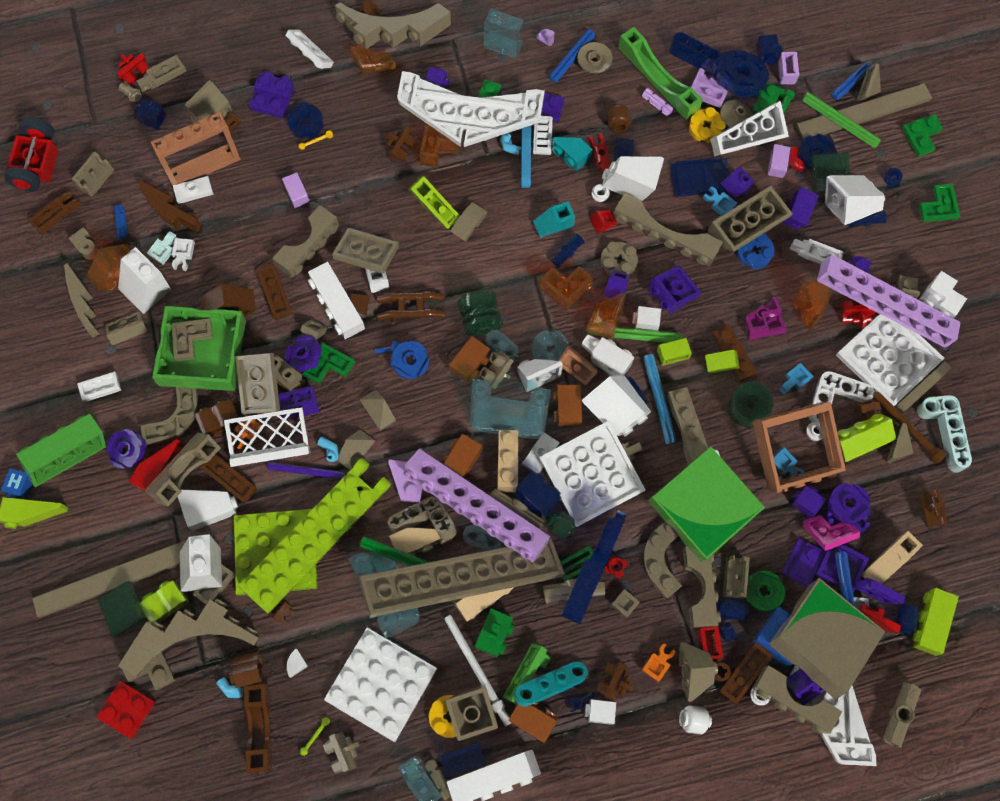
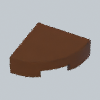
[351,294,370,315]

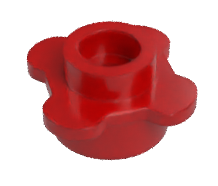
[604,555,627,578]

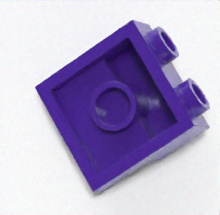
[249,72,295,119]
[648,265,702,314]

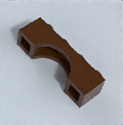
[244,684,272,773]

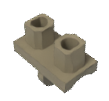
[479,351,514,389]
[323,732,360,773]

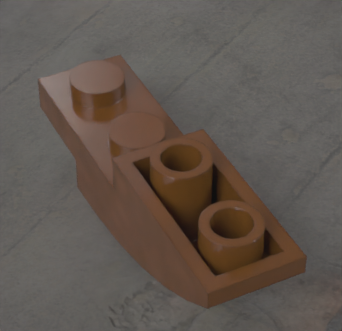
[139,180,201,233]

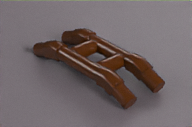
[377,291,445,321]

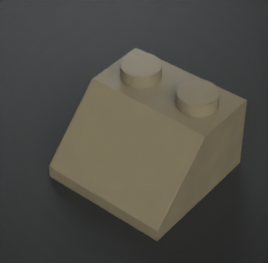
[185,80,232,123]
[445,685,498,741]

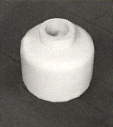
[679,705,712,734]

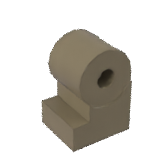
[68,227,99,260]

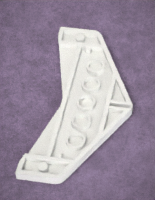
[397,71,545,147]
[790,597,876,766]

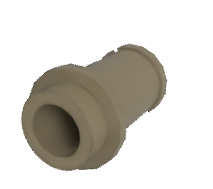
[118,81,142,102]

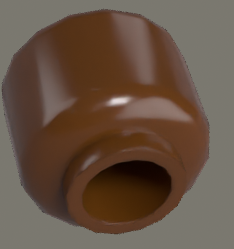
[607,104,631,132]

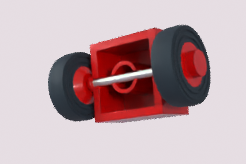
[4,117,59,192]

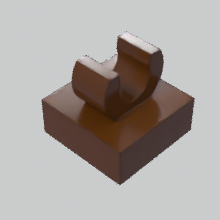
[359,0,380,17]
[854,401,881,421]
[267,600,295,625]

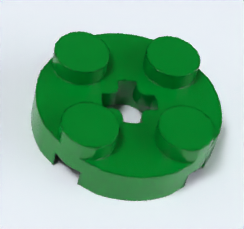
[745,571,785,612]

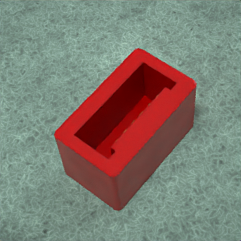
[697,626,723,661]

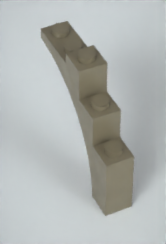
[335,2,451,49]
[118,598,259,677]

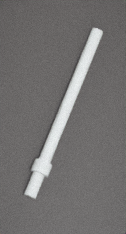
[444,615,511,727]

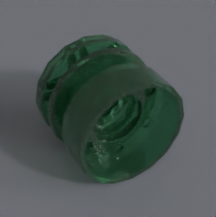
[457,290,503,336]
[728,382,773,428]

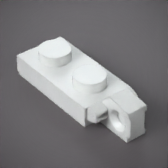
[790,239,844,264]

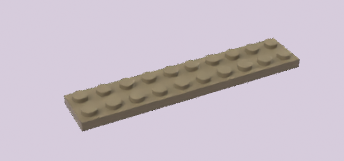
[359,538,564,618]

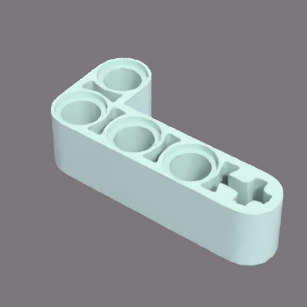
[917,396,972,473]

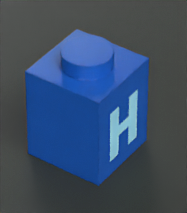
[1,469,32,500]

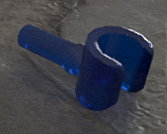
[566,692,595,712]

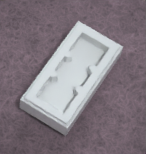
[173,176,213,204]
[77,371,121,402]
[522,432,560,475]

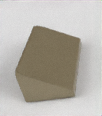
[104,311,147,345]

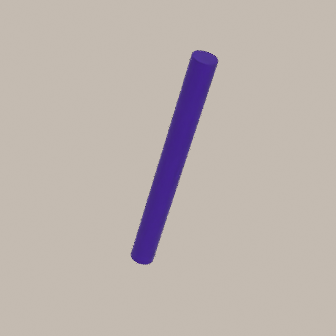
[267,462,346,479]

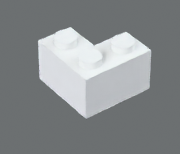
[919,271,967,318]

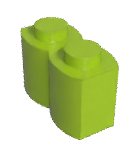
[139,580,189,623]

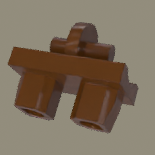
[385,127,417,162]
[918,489,948,527]
[597,662,634,702]

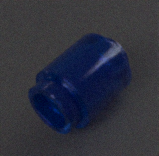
[718,599,749,620]
[896,604,919,636]

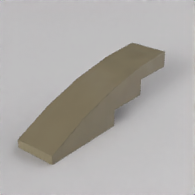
[64,263,99,338]

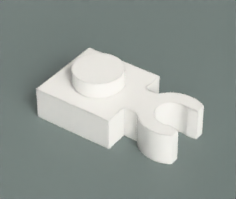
[172,238,195,271]

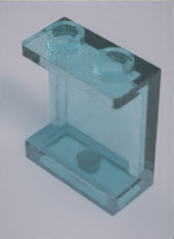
[484,9,523,58]

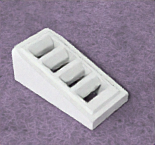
[533,116,553,155]
[365,269,389,293]

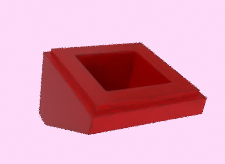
[590,210,617,233]

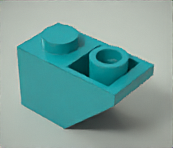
[551,137,593,171]
[533,201,575,238]

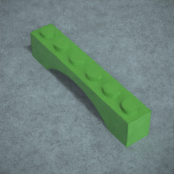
[618,27,703,120]

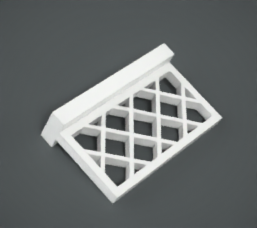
[224,407,311,467]

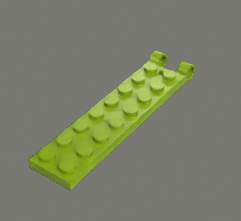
[238,458,391,614]

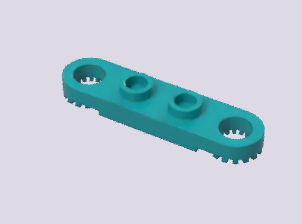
[514,662,588,707]

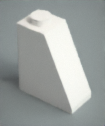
[178,490,238,531]

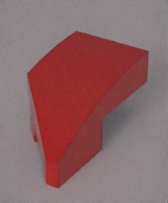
[859,604,901,633]

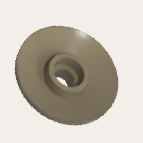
[577,42,612,74]
[720,100,753,128]

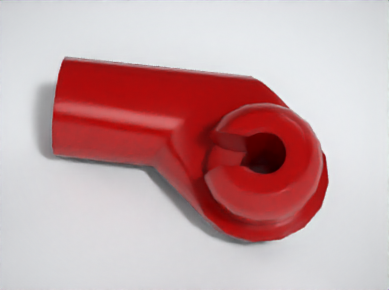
[788,147,805,172]

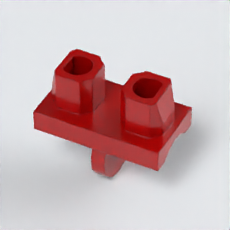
[117,53,150,86]
[841,301,876,328]

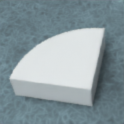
[287,649,308,678]

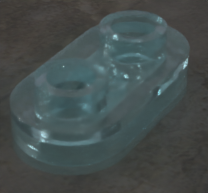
[486,330,519,361]
[463,525,501,551]

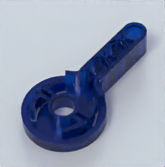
[669,32,769,97]
[561,510,627,624]

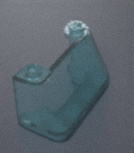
[469,379,551,439]
[348,552,420,639]

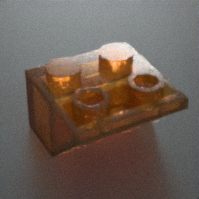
[794,279,832,331]

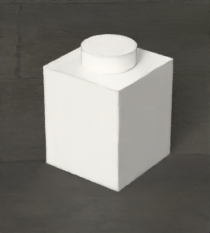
[632,306,661,331]
[585,700,616,725]

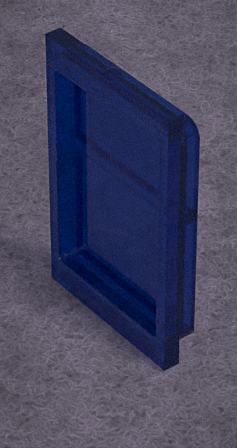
[670,158,729,197]

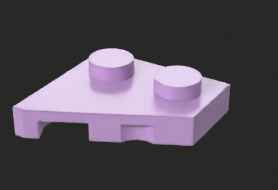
[691,68,728,108]
[388,459,423,503]

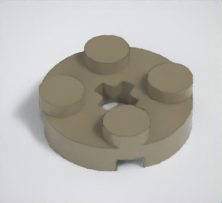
[600,242,638,276]

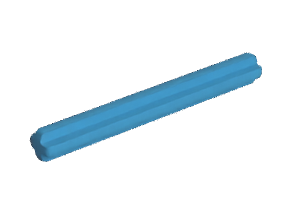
[643,354,676,444]

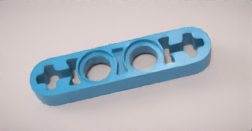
[521,126,531,188]

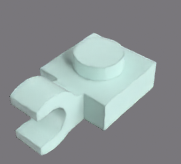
[147,231,177,265]

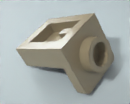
[897,275,920,299]

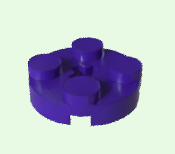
[285,335,322,372]
[106,429,147,469]
[828,483,870,524]

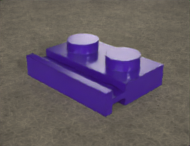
[541,93,565,123]
[781,538,825,587]
[853,578,906,604]

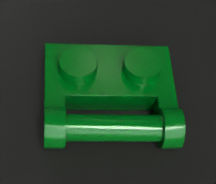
[752,82,795,114]

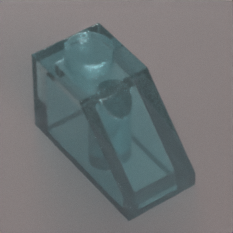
[398,756,442,801]

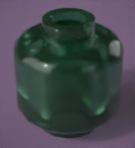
[546,510,577,540]

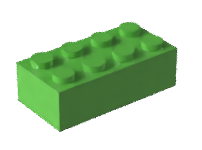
[16,414,106,487]

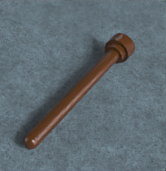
[873,391,947,464]

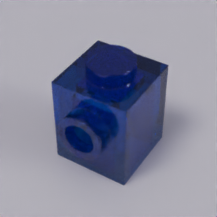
[756,34,782,64]
[135,99,166,130]

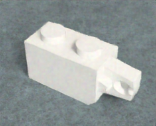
[581,335,634,376]

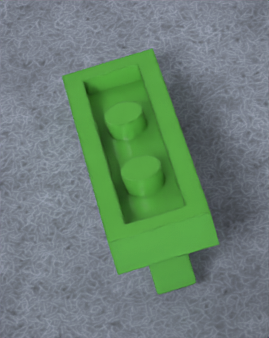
[503,643,551,705]

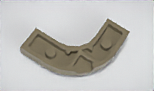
[141,387,199,445]
[643,522,682,599]

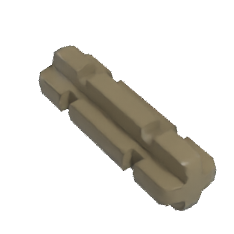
[425,759,451,800]

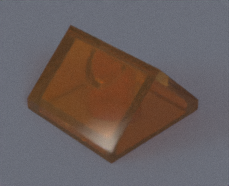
[586,293,626,339]

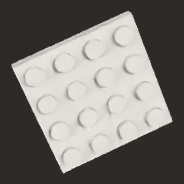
[836,314,944,406]
[539,421,645,527]
[324,628,437,742]

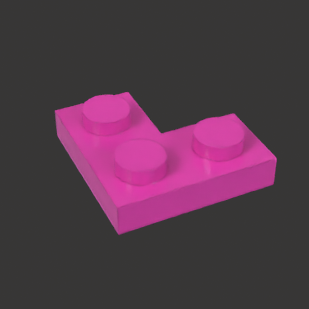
[803,515,860,551]

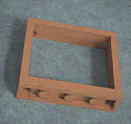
[151,112,241,185]
[752,402,846,493]

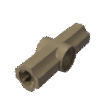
[490,488,545,529]
[543,577,605,604]
[882,682,922,748]

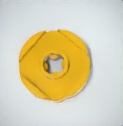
[689,107,726,143]
[429,695,456,738]

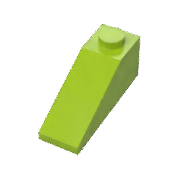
[408,176,460,229]
[0,497,68,529]

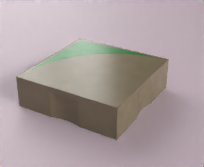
[769,578,885,699]

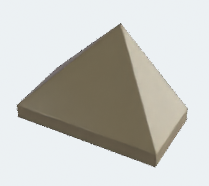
[857,63,881,101]
[360,390,396,431]
[886,423,913,464]
[337,430,375,470]

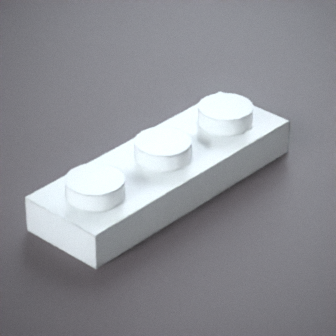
[285,30,334,69]

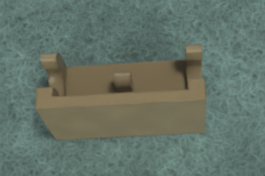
[72,152,114,197]
[722,555,750,600]

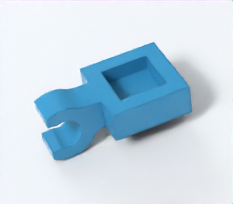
[779,363,814,395]

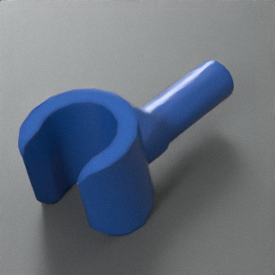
[375,341,401,354]

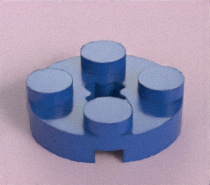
[736,233,774,269]
[390,341,429,379]

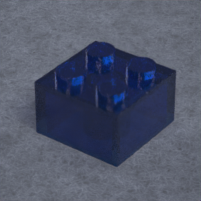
[515,471,562,521]

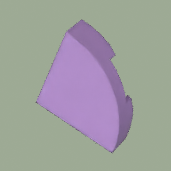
[536,29,555,46]

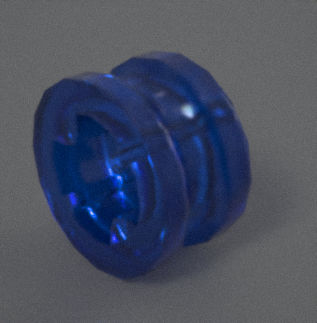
[884,168,903,186]
[719,622,737,643]

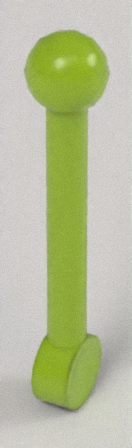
[300,717,330,756]

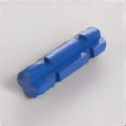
[114,205,128,240]

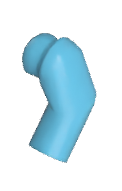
[500,133,522,156]
[317,436,339,462]
[216,677,244,698]

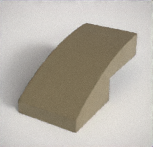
[450,202,488,242]

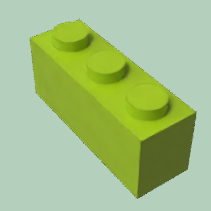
[837,414,896,462]
[912,588,959,656]

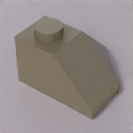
[679,642,718,702]

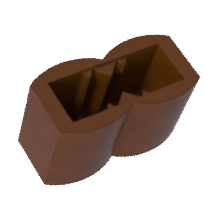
[195,399,239,437]
[229,651,263,688]

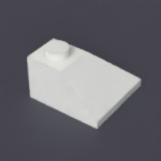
[517,359,563,392]

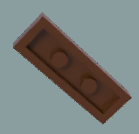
[256,264,293,321]
[712,325,757,382]
[199,454,257,504]
[719,642,772,705]

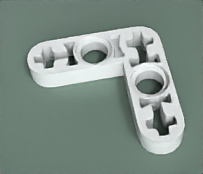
[809,371,875,422]

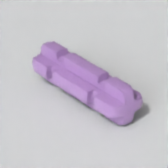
[642,88,673,116]

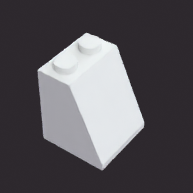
[602,156,664,201]
[825,175,885,225]
[118,247,172,314]
[582,375,651,436]
[180,534,222,592]

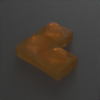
[350,46,396,74]

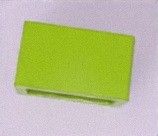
[657,338,692,366]
[705,350,740,374]

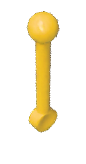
[298,131,333,150]

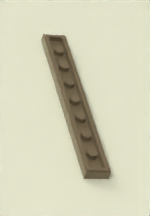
[796,83,932,142]
[32,540,186,618]

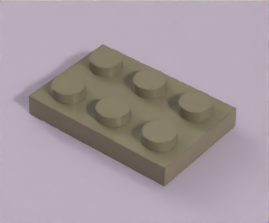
[332,228,399,274]
[235,353,280,414]

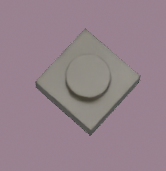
[300,319,327,340]
[611,589,640,619]

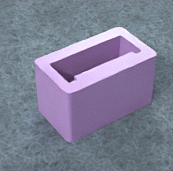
[778,52,799,84]
[767,144,791,178]
[282,173,309,208]

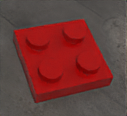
[96,681,156,739]

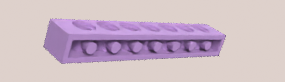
[817,254,961,348]
[403,449,550,563]

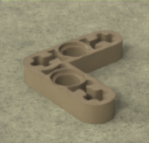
[896,361,952,413]
[387,496,457,540]

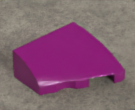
[745,297,787,340]

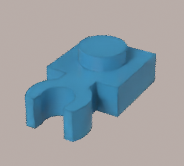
[703,187,737,216]
[773,447,804,477]

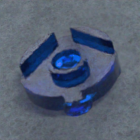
[287,102,323,139]
[798,134,835,171]

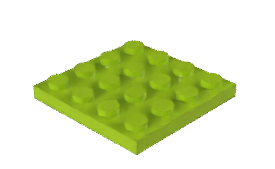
[234,509,318,596]

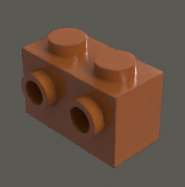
[449,336,490,384]
[553,385,582,428]
[441,434,482,479]
[508,696,559,743]

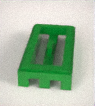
[560,545,600,581]

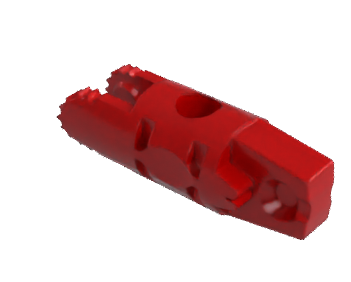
[587,133,612,175]

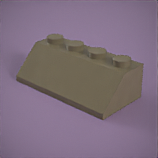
[708,186,793,252]

